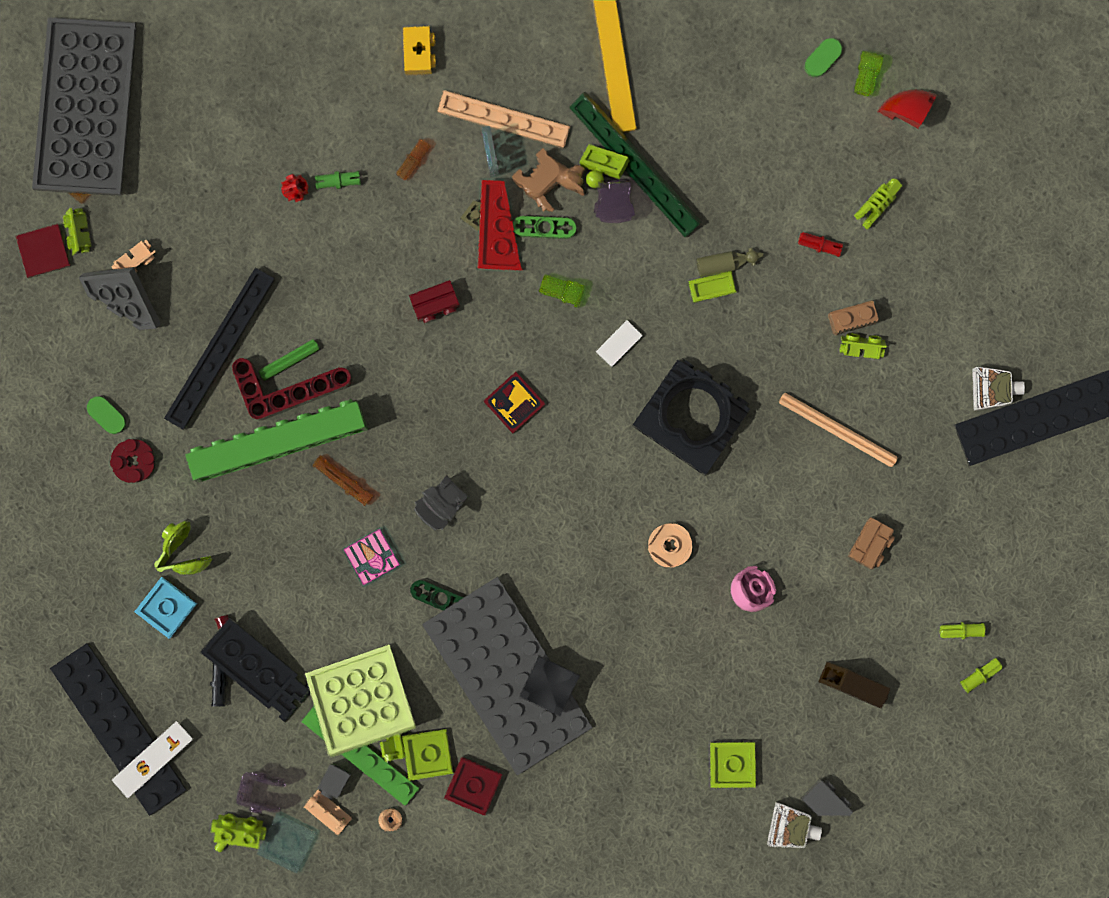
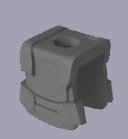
[414,475,469,531]

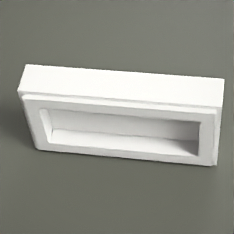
[596,320,643,367]

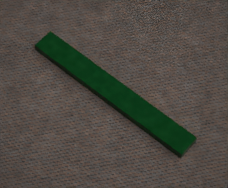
[569,92,702,238]

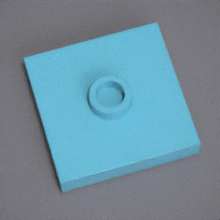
[134,577,197,639]

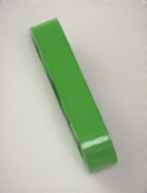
[513,216,576,239]

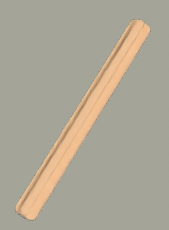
[779,393,898,467]

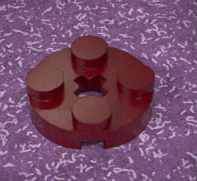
[110,439,155,483]

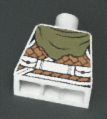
[973,367,1025,411]
[767,802,822,847]

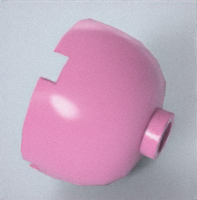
[731,566,776,612]

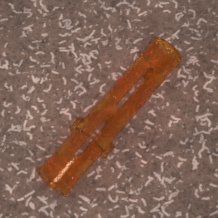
[312,455,373,506]

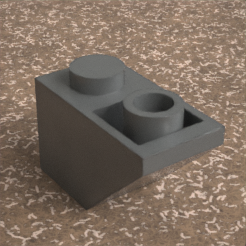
[801,779,853,816]

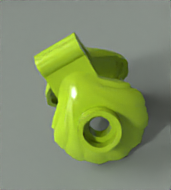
[154,521,213,575]

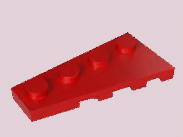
[477,180,522,270]

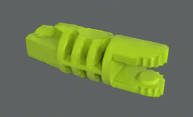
[854,179,902,230]

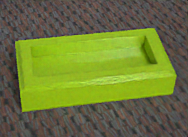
[688,271,736,303]

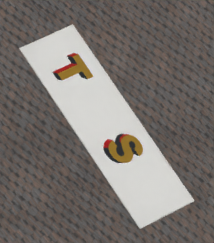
[112,721,193,798]

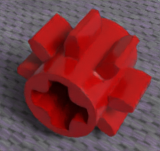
[281,174,308,202]

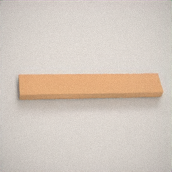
[438,90,570,148]

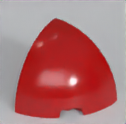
[877,89,937,129]

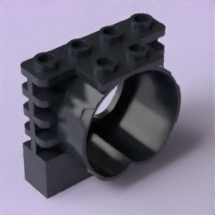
[632,359,751,476]

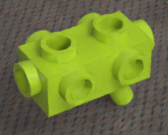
[211,814,267,852]

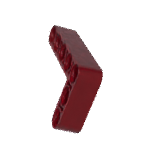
[232,358,352,421]

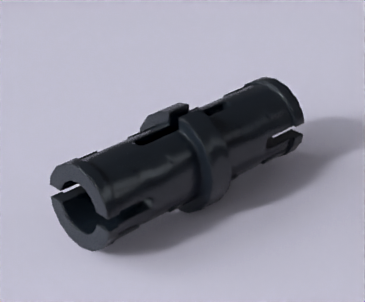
[210,663,228,707]

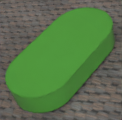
[805,38,842,77]
[87,397,126,434]

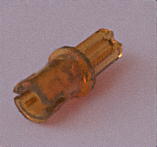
[396,139,431,181]

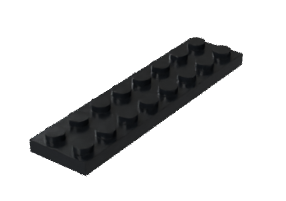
[954,370,1109,466]
[50,643,187,816]

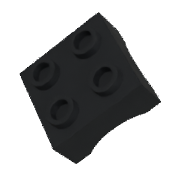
[519,655,580,716]

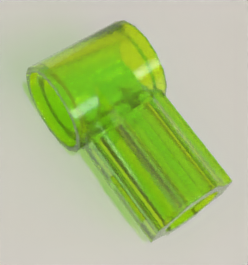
[853,50,884,97]
[539,274,586,308]

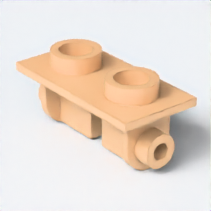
[111,240,156,272]
[304,790,352,835]

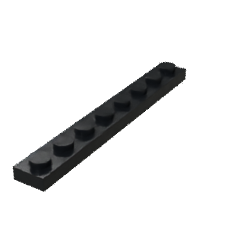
[164,267,275,430]

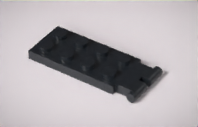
[200,617,311,722]

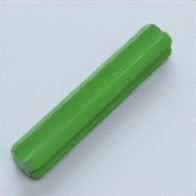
[259,340,320,381]

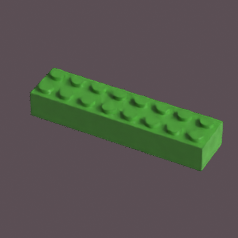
[185,399,368,482]

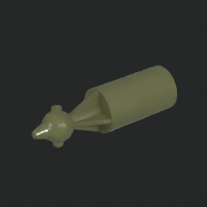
[696,248,763,278]

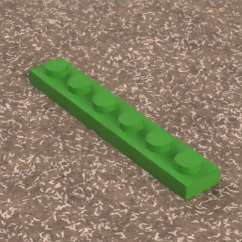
[301,706,419,806]

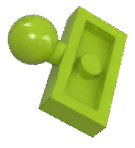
[579,144,629,188]

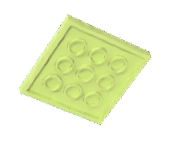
[305,645,416,757]

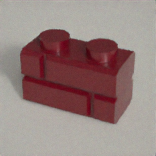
[409,280,460,324]

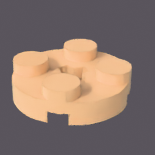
[648,524,692,567]

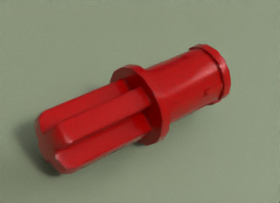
[798,232,843,257]

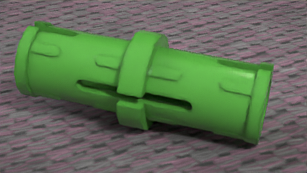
[315,171,361,189]

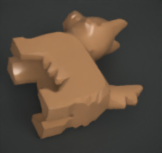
[512,148,585,212]

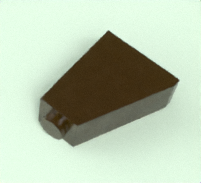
[818,662,890,709]

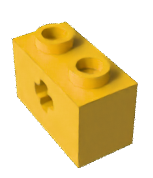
[403,26,436,75]

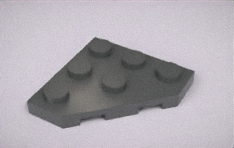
[79,267,161,330]

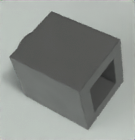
[318,763,352,800]

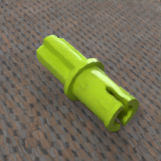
[939,622,985,640]
[960,658,1003,693]

